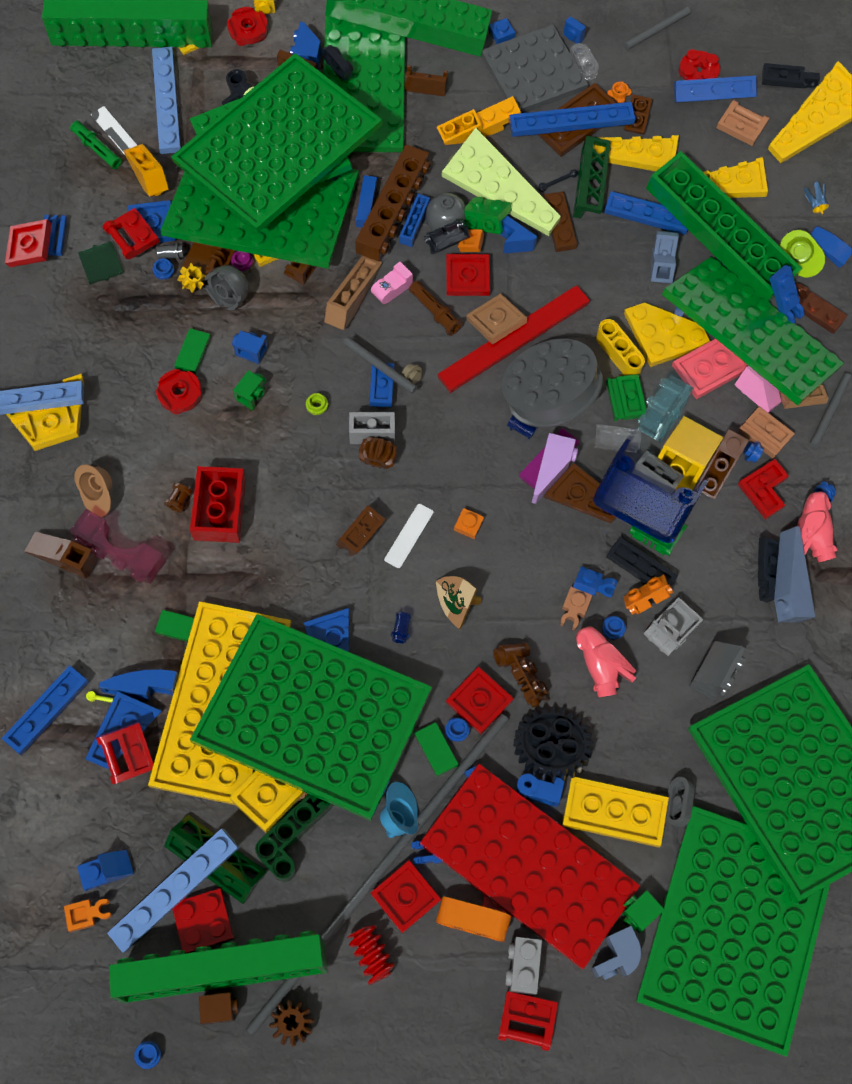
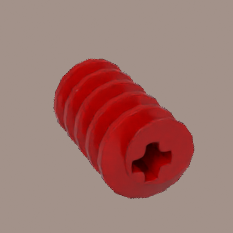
[347,925,395,985]

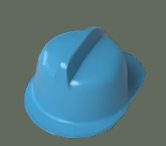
[380,782,418,838]

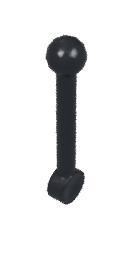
[538,169,578,192]

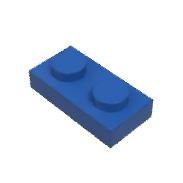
[369,363,394,407]

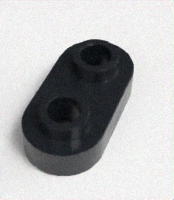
[322,45,353,81]

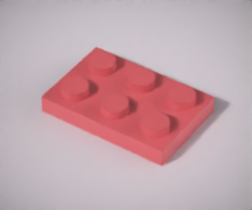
[672,339,748,400]

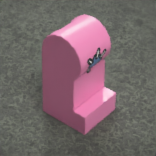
[371,262,413,304]

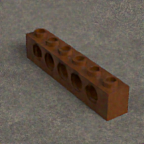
[355,145,431,262]

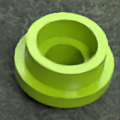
[306,393,328,415]

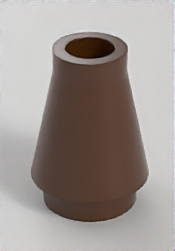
[493,642,530,668]

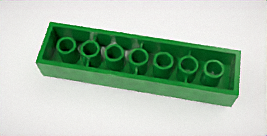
[42,0,213,48]
[325,0,492,57]
[646,151,803,302]
[109,931,328,1003]

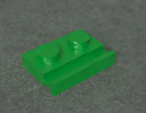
[606,374,647,422]

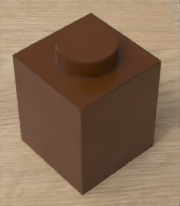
[199,993,239,1025]

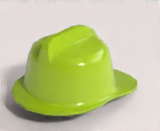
[780,230,825,278]

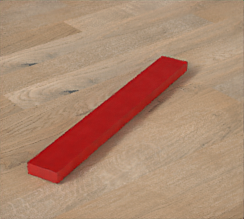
[438,285,590,393]

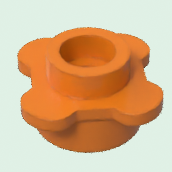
[607,82,632,103]

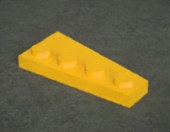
[592,135,679,171]
[703,157,768,198]

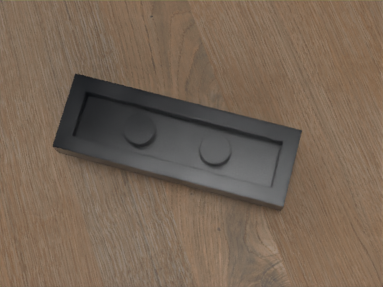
[606,537,678,586]

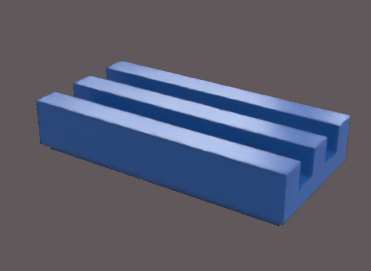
[44,215,67,256]

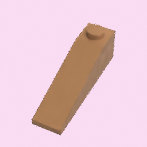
[324,256,382,330]

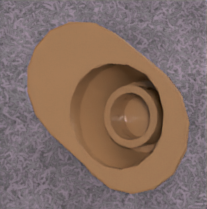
[74,464,112,517]

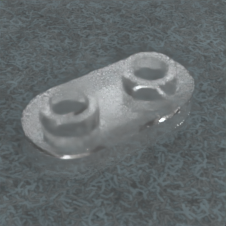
[570,43,599,80]

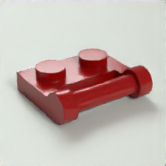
[103,208,159,260]
[96,722,154,784]
[498,991,558,1051]

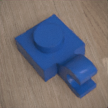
[573,566,618,597]

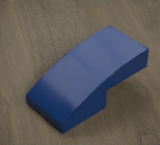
[810,226,852,268]

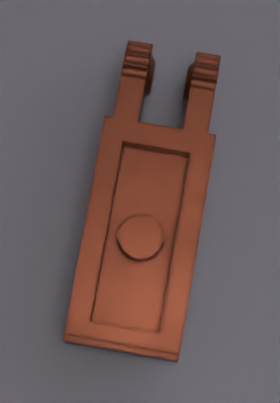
[796,283,848,334]

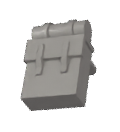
[644,597,703,657]

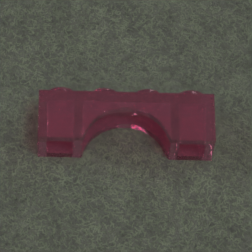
[70,509,166,584]

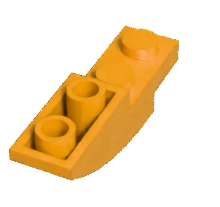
[437,96,521,145]

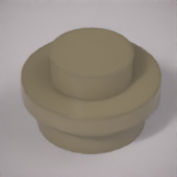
[401,364,422,384]

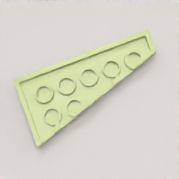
[442,128,561,236]

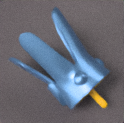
[804,181,829,214]

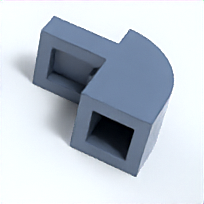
[650,231,679,283]
[592,926,641,980]

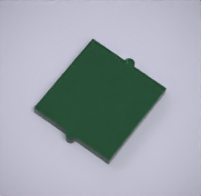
[78,241,124,285]

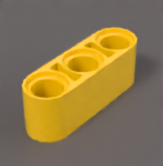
[596,319,645,376]

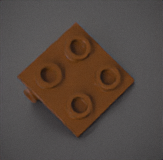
[181,242,236,280]
[510,654,550,708]

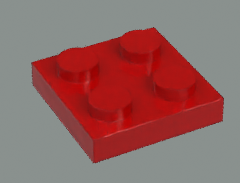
[5,219,52,267]
[446,254,490,296]
[446,667,514,735]
[370,861,441,934]
[173,888,234,954]

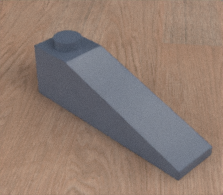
[774,526,815,622]

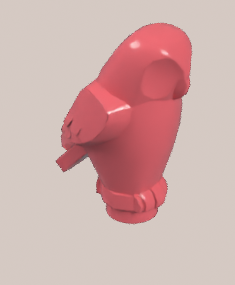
[797,492,837,563]
[576,626,636,697]

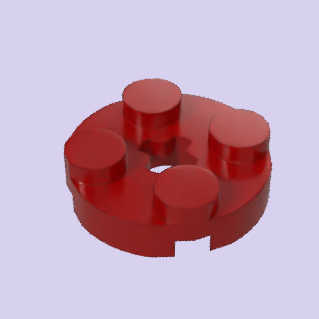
[227,7,268,46]
[679,49,720,80]
[156,369,202,415]

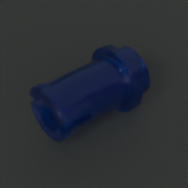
[507,415,537,440]
[390,612,411,644]

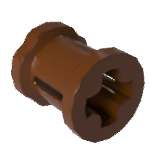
[164,483,192,513]

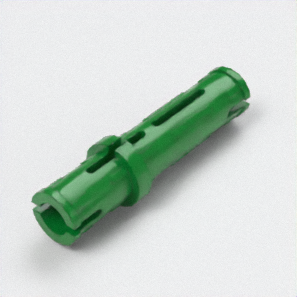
[70,120,122,169]

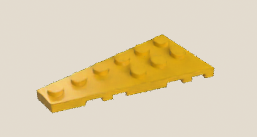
[768,61,852,163]

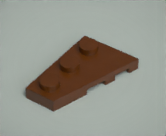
[544,463,627,524]

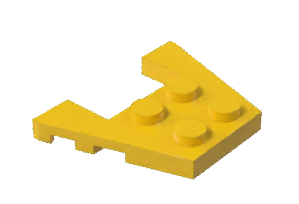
[5,374,84,451]

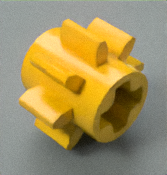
[177,263,206,293]

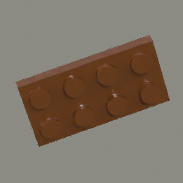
[538,83,616,157]

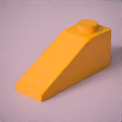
[123,144,169,197]

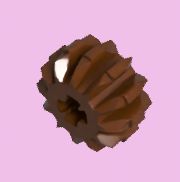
[358,437,397,469]
[269,1000,314,1047]

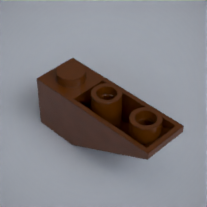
[695,429,749,500]
[24,532,97,579]

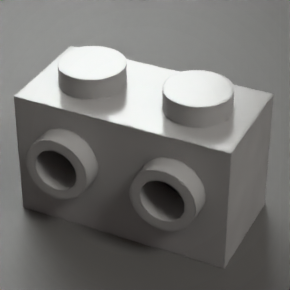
[349,412,395,444]
[505,937,542,996]

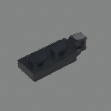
[762,63,820,88]
[758,536,780,603]

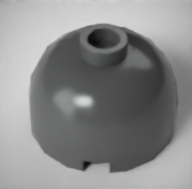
[426,193,466,231]
[205,265,249,311]

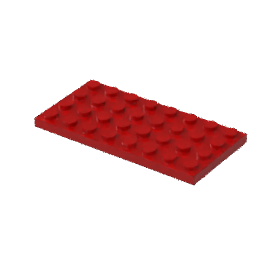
[420,764,640,970]

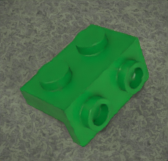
[464,197,512,234]

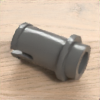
[157,242,185,260]

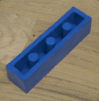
[356,176,377,228]
[400,194,430,247]

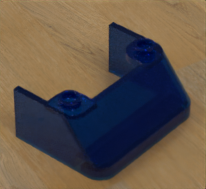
[593,439,708,543]

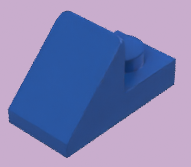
[501,216,537,253]
[77,850,134,891]

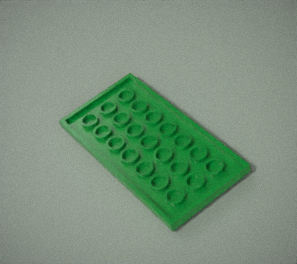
[323,15,405,153]
[662,257,844,406]

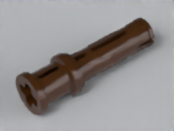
[409,281,463,336]

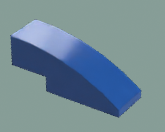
[99,670,178,701]

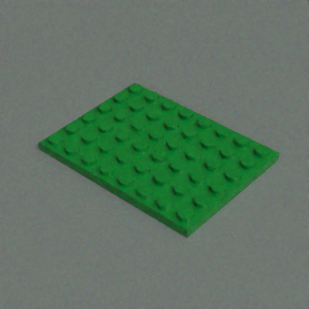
[171,53,383,233]
[161,169,359,269]
[190,614,432,821]
[688,664,852,903]
[635,806,830,1057]

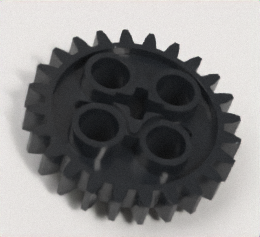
[513,707,593,782]

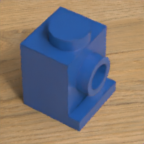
[232,330,268,364]

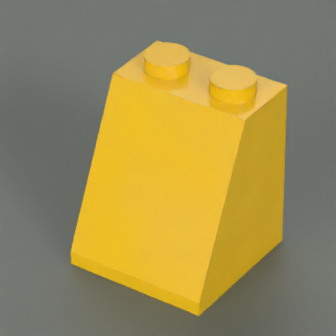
[658,416,724,497]

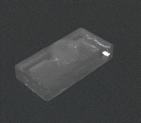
[594,424,641,453]

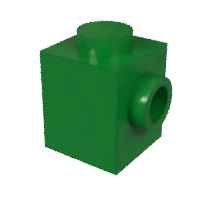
[622,890,664,933]

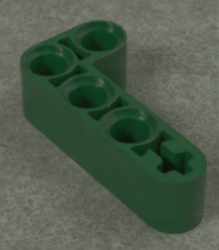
[255,794,334,882]

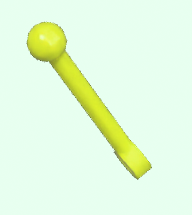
[86,691,113,702]

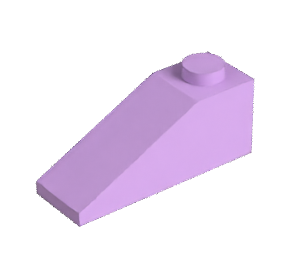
[531,433,578,504]

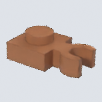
[560,586,592,631]

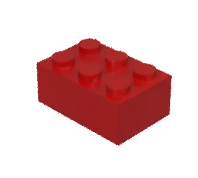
[190,466,246,543]

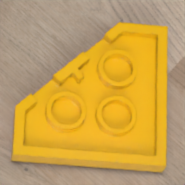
[624,303,710,367]

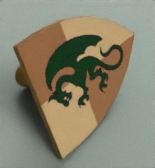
[436,576,481,629]

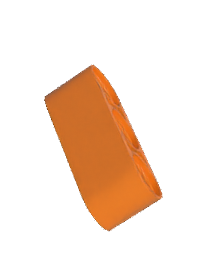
[435,897,511,942]

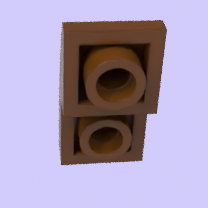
[624,94,652,135]

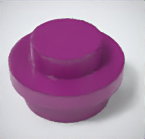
[231,251,253,271]

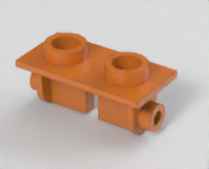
[623,574,674,615]

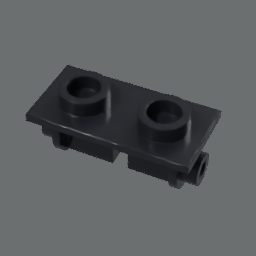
[424,219,470,254]

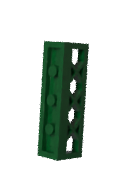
[573,136,611,219]
[164,814,267,904]

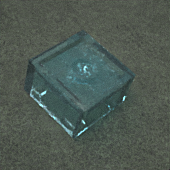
[638,374,694,443]

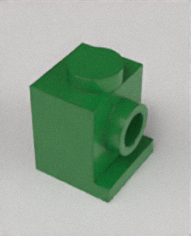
[233,370,267,411]

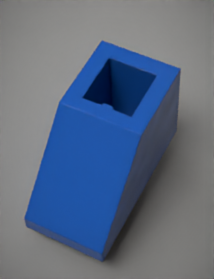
[290,22,321,70]

